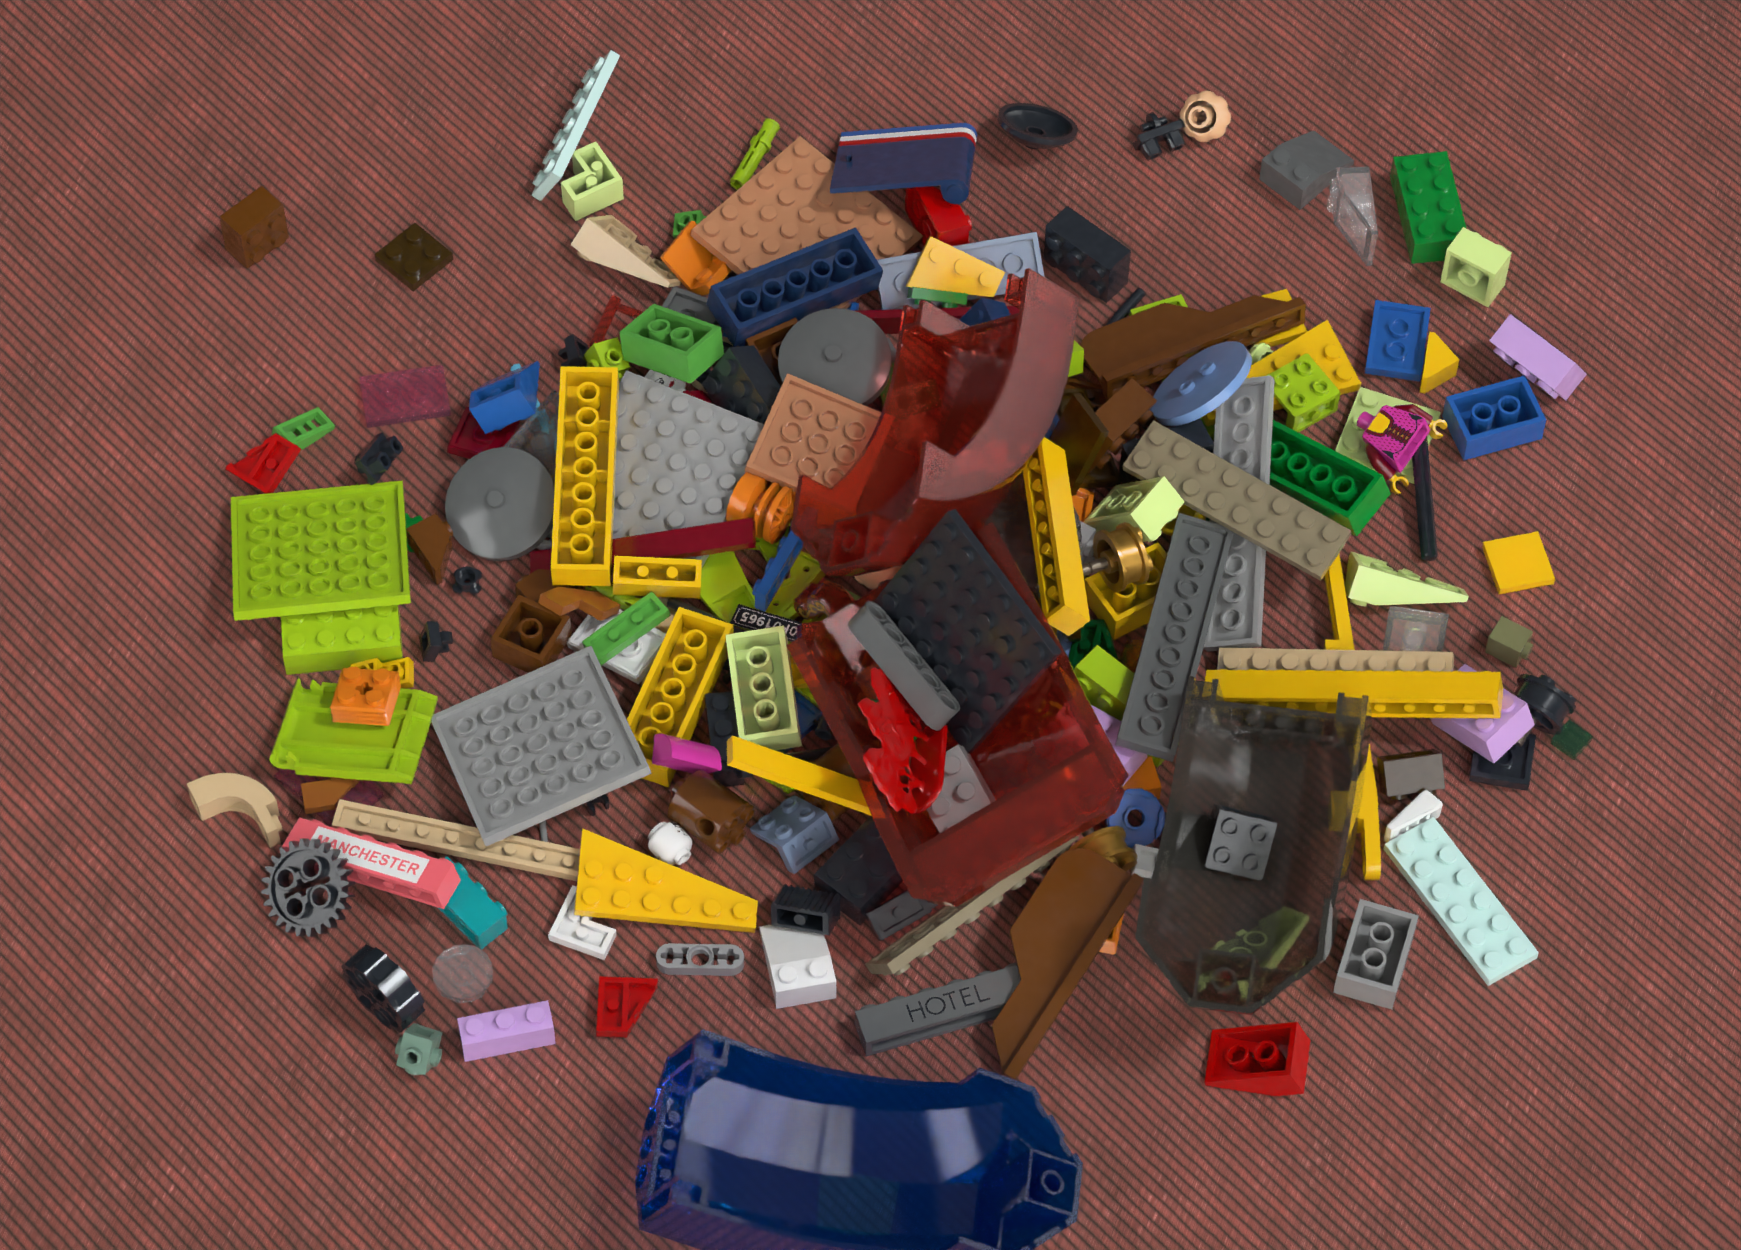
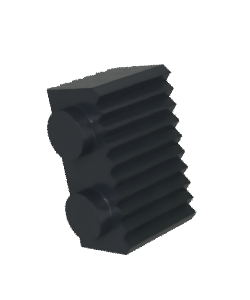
[771,884,840,936]

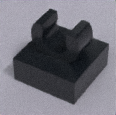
[558,334,589,367]
[419,621,453,662]

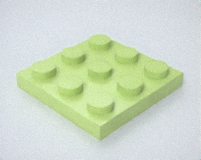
[1335,387,1441,484]

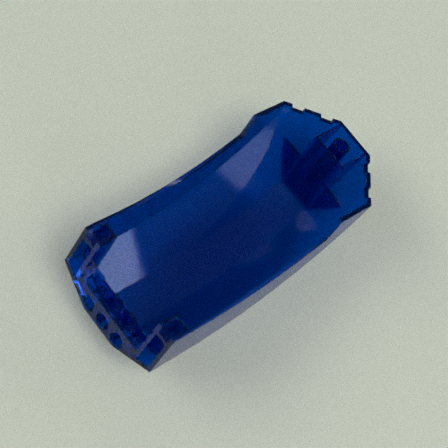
[635,1029,1083,1250]

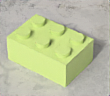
[1083,476,1184,542]

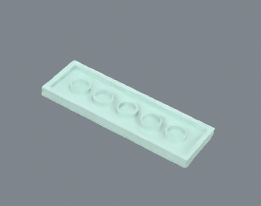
[531,50,620,201]
[1384,817,1539,986]

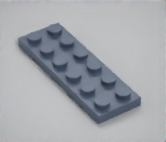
[877,232,1046,310]

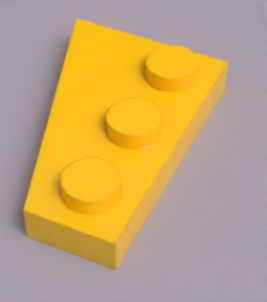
[906,236,1005,297]

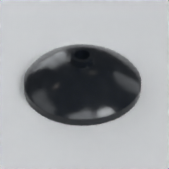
[997,103,1078,149]

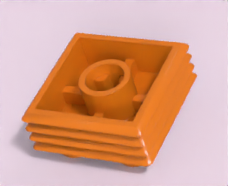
[330,666,401,726]

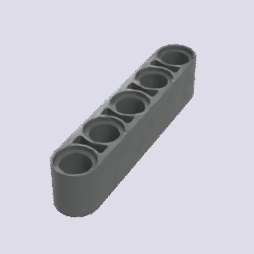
[848,601,960,731]

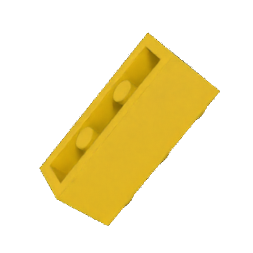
[613,556,702,599]

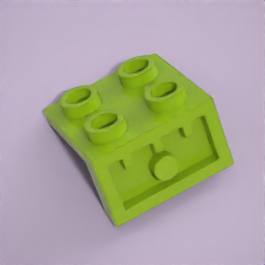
[1266,354,1341,432]

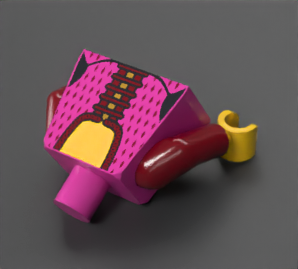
[1357,404,1447,494]

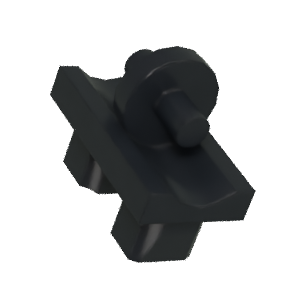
[1133,112,1185,161]
[354,432,404,485]

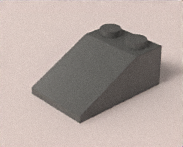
[1259,130,1355,210]

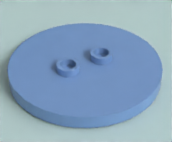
[1151,341,1252,426]

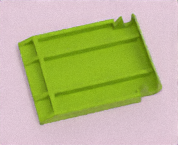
[270,678,438,784]

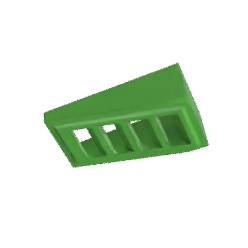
[271,407,335,450]

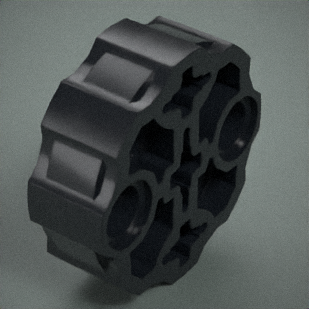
[341,944,425,1033]

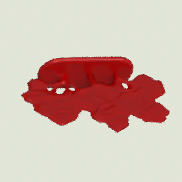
[857,667,948,814]

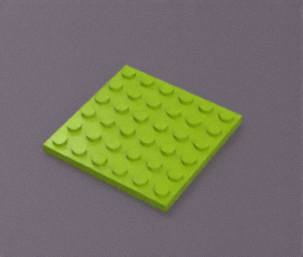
[231,480,411,621]

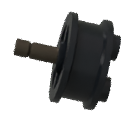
[1514,674,1576,747]

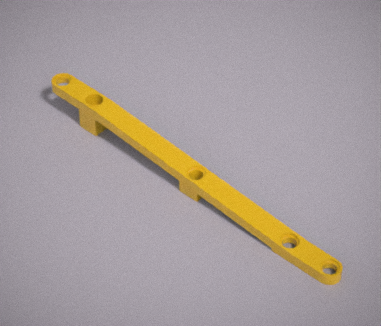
[1323,554,1381,880]

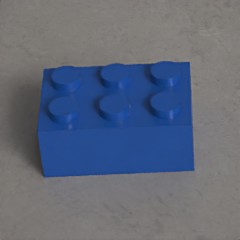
[1442,375,1546,461]

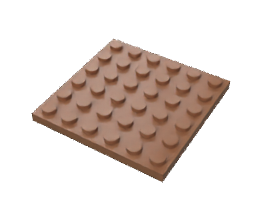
[690,136,923,309]

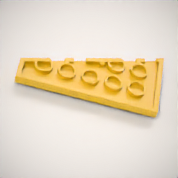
[574,828,758,933]

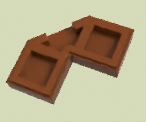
[538,587,620,621]
[301,777,360,814]

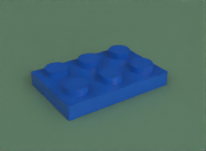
[1365,300,1431,382]

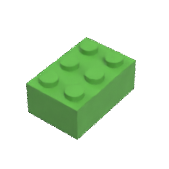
[619,304,724,384]

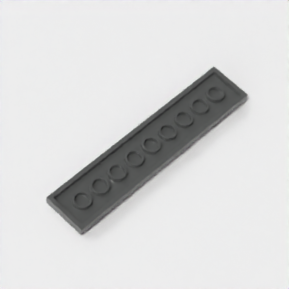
[1115,513,1234,762]

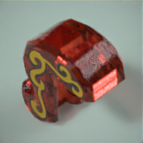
[793,580,860,635]

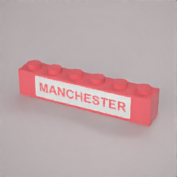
[282,817,461,909]

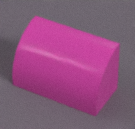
[652,733,722,774]

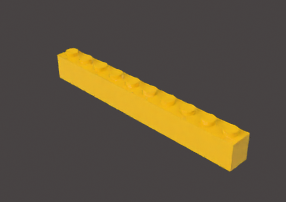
[1202,669,1503,718]

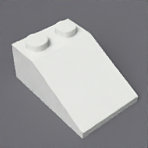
[759,925,836,1009]

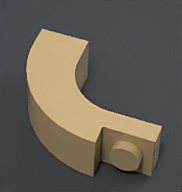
[187,773,283,848]

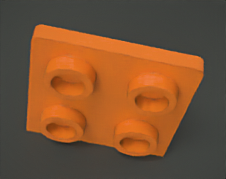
[661,221,731,296]

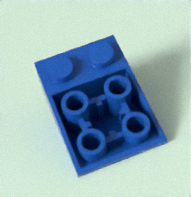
[469,361,540,434]

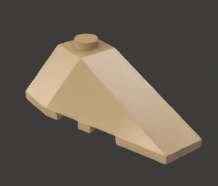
[571,215,681,288]

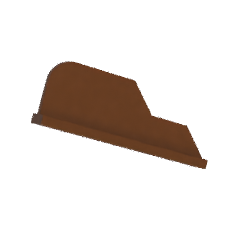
[1081,295,1306,401]
[991,848,1144,1086]

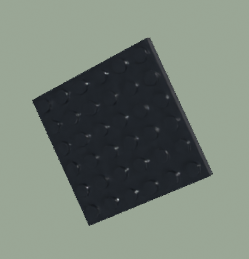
[873,509,1062,754]

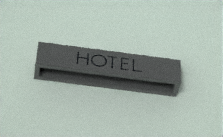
[855,963,1021,1057]

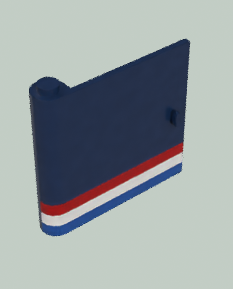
[830,123,977,204]

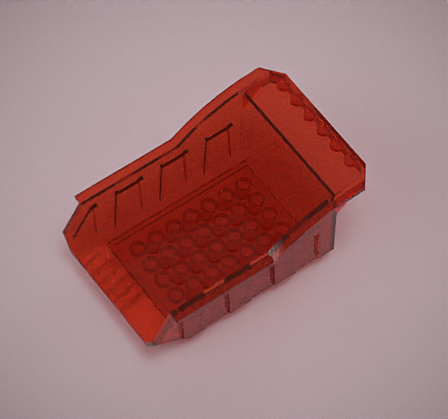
[786,516,1129,907]

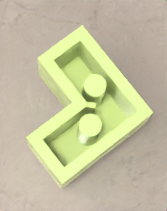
[561,141,624,221]

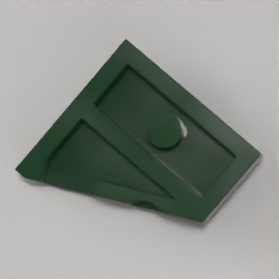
[1066,619,1120,676]

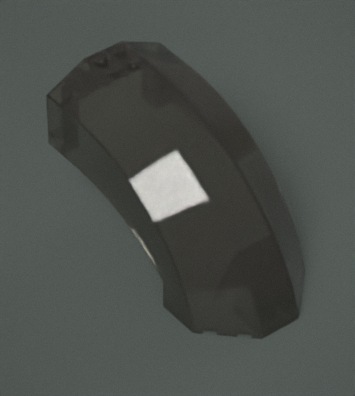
[1135,676,1372,1015]

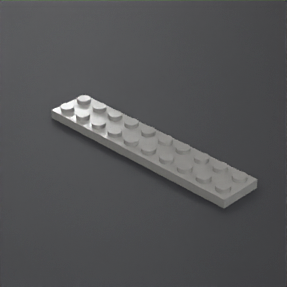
[1203,375,1275,652]

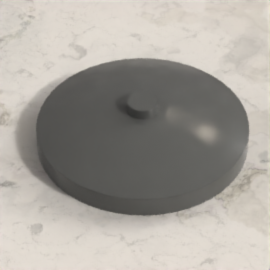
[778,308,892,406]
[445,447,555,561]

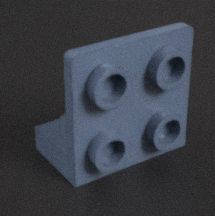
[750,795,839,874]

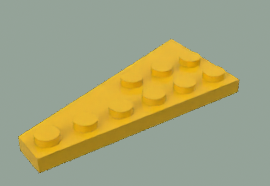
[1202,319,1361,426]

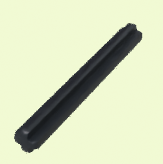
[1412,436,1438,561]

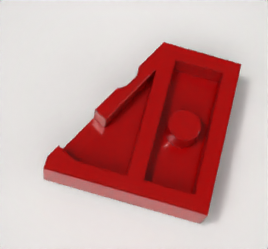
[225,433,301,494]
[596,976,658,1038]

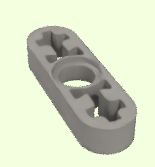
[656,943,744,976]

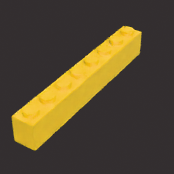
[1020,435,1090,636]

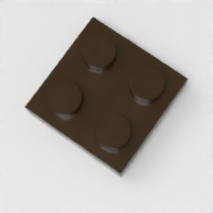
[375,222,454,292]

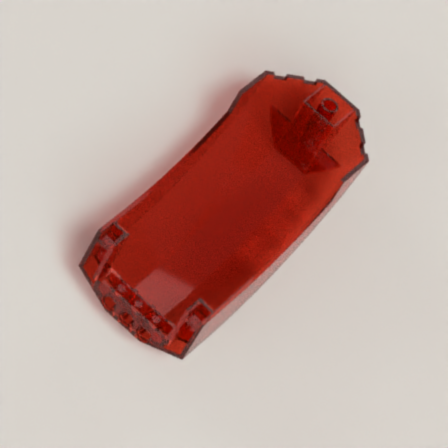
[791,268,1080,576]

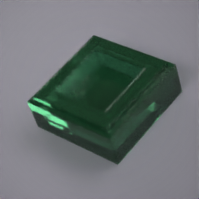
[1550,719,1593,760]

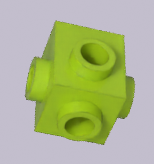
[584,337,630,382]

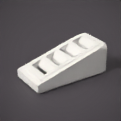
[1384,790,1443,843]

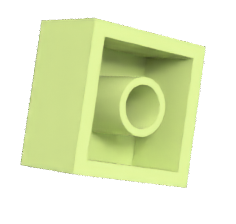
[1440,227,1512,307]

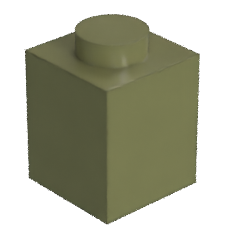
[1485,616,1534,667]

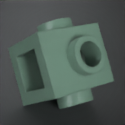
[395,1023,442,1075]

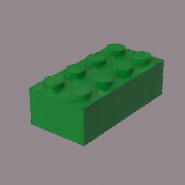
[1390,151,1467,264]

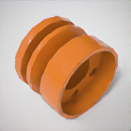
[726,472,797,544]

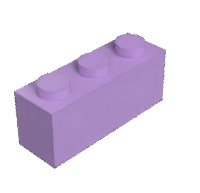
[457,1000,556,1062]

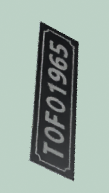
[730,604,816,646]

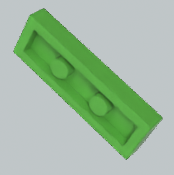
[582,591,671,666]

